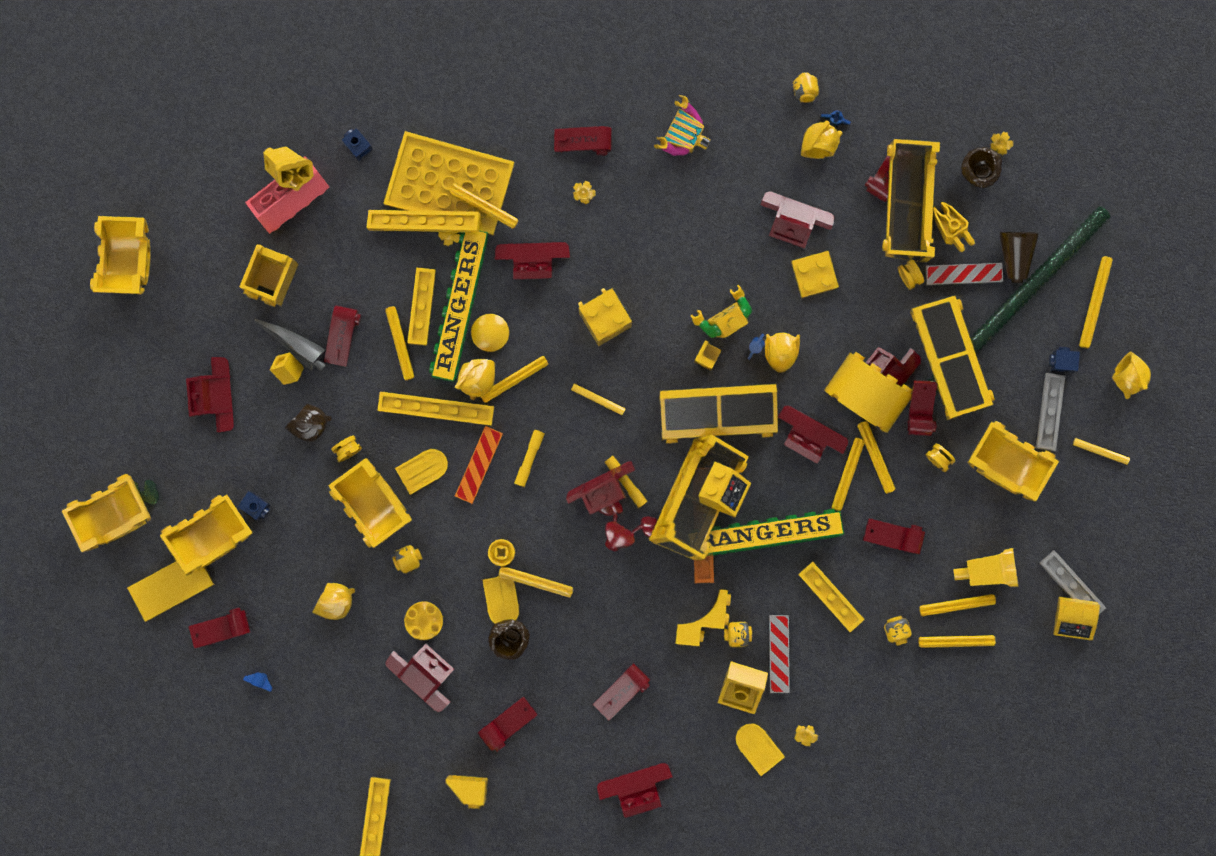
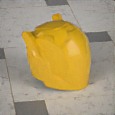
[801,121,842,159]
[765,333,800,373]
[1112,352,1151,399]
[455,359,495,400]
[312,583,355,620]

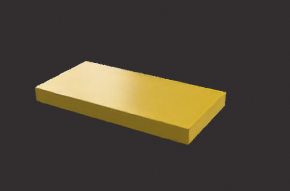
[127,561,214,622]

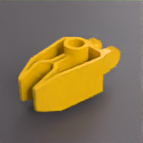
[933,202,975,252]

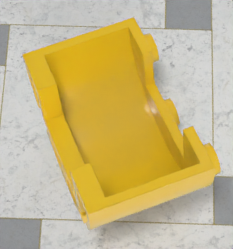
[90,216,150,294]
[824,352,912,433]
[968,421,1059,501]
[328,458,412,548]
[62,474,151,552]
[160,495,252,575]

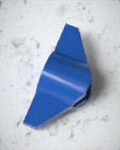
[821,111,851,126]
[747,334,765,360]
[243,673,272,692]

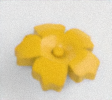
[991,132,1014,155]
[573,181,596,204]
[438,232,460,246]
[795,725,818,746]

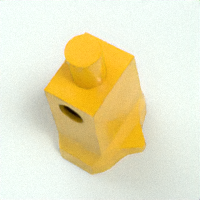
[263,147,314,191]
[953,548,1018,587]

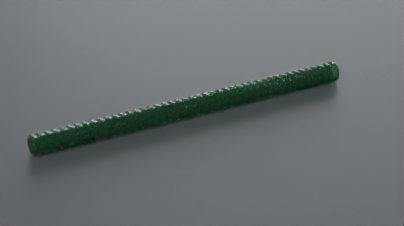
[927,206,1111,396]

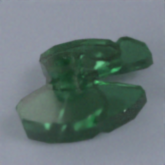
[134,479,159,505]

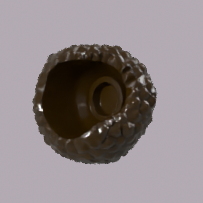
[961,146,1002,188]
[488,619,530,660]

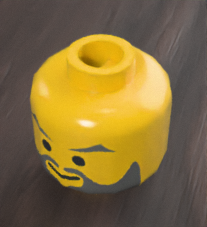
[793,73,819,103]
[392,545,422,573]
[884,616,912,646]
[724,622,752,647]

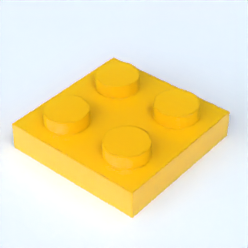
[791,251,839,298]

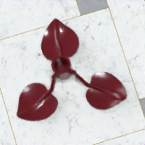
[599,501,658,551]

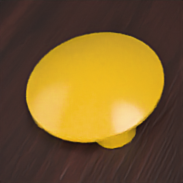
[471,314,509,352]
[404,602,443,640]

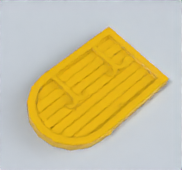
[395,449,448,495]
[483,576,519,623]
[736,723,785,776]

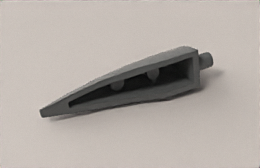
[254,319,326,371]

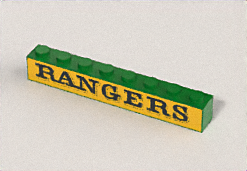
[429,231,489,383]
[687,509,844,559]

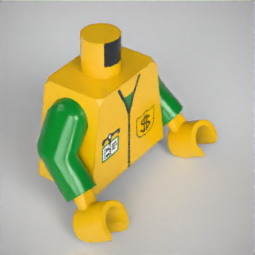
[691,285,752,338]

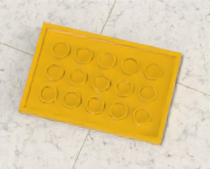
[384,131,515,236]

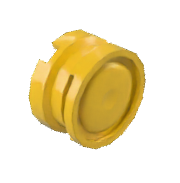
[898,259,924,290]
[331,435,362,462]
[925,443,956,472]
[488,539,515,566]

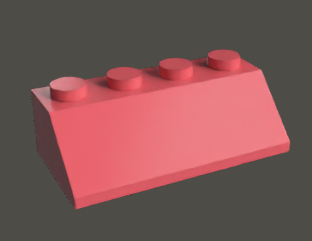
[245,156,329,234]

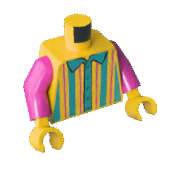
[654,95,711,156]

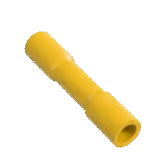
[514,430,545,487]
[604,456,648,508]

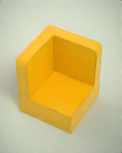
[694,340,721,371]
[270,352,304,385]

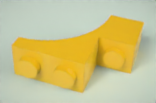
[675,589,731,646]

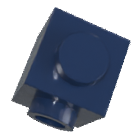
[342,128,373,161]
[1049,347,1080,373]
[237,491,270,520]

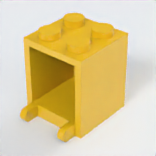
[239,245,298,307]
[578,288,632,346]

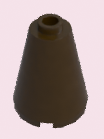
[1000,232,1038,283]

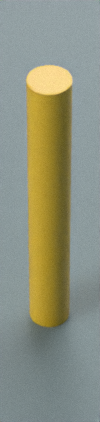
[571,383,625,415]
[1073,438,1130,465]

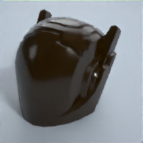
[285,403,332,442]

